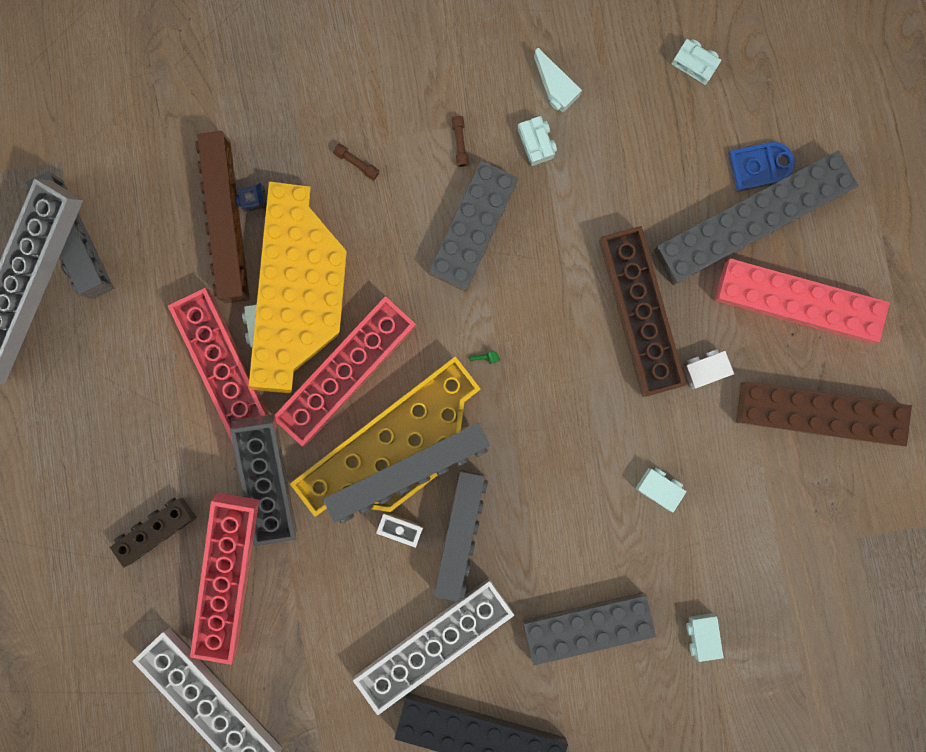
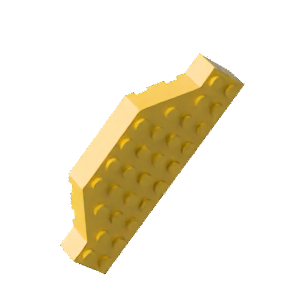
[249,182,347,393]
[290,356,481,517]

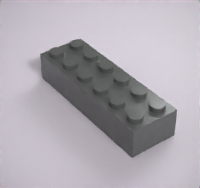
[429,161,518,292]
[26,171,115,299]
[230,415,297,546]
[434,470,488,602]
[523,592,656,665]

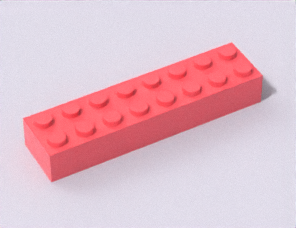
[714,259,890,344]
[168,288,280,443]
[275,296,417,447]
[190,492,259,665]

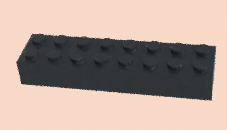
[395,693,568,752]

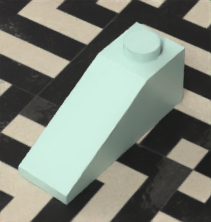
[534,48,582,113]

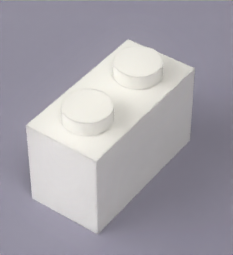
[683,349,734,389]
[376,512,423,548]

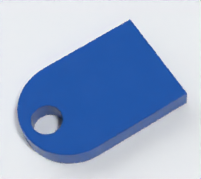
[729,142,795,192]

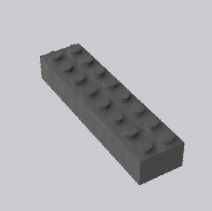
[323,423,490,524]

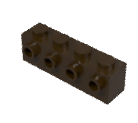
[109,497,197,568]

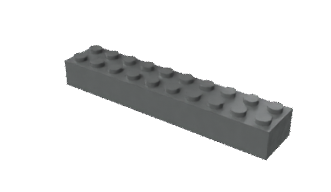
[654,150,858,285]

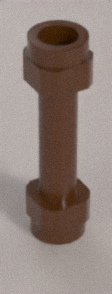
[451,116,469,167]
[333,143,380,181]

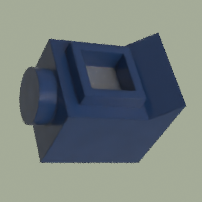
[235,183,267,212]

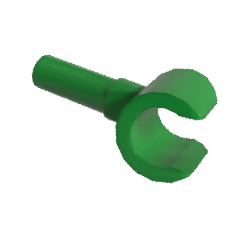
[470,351,500,364]

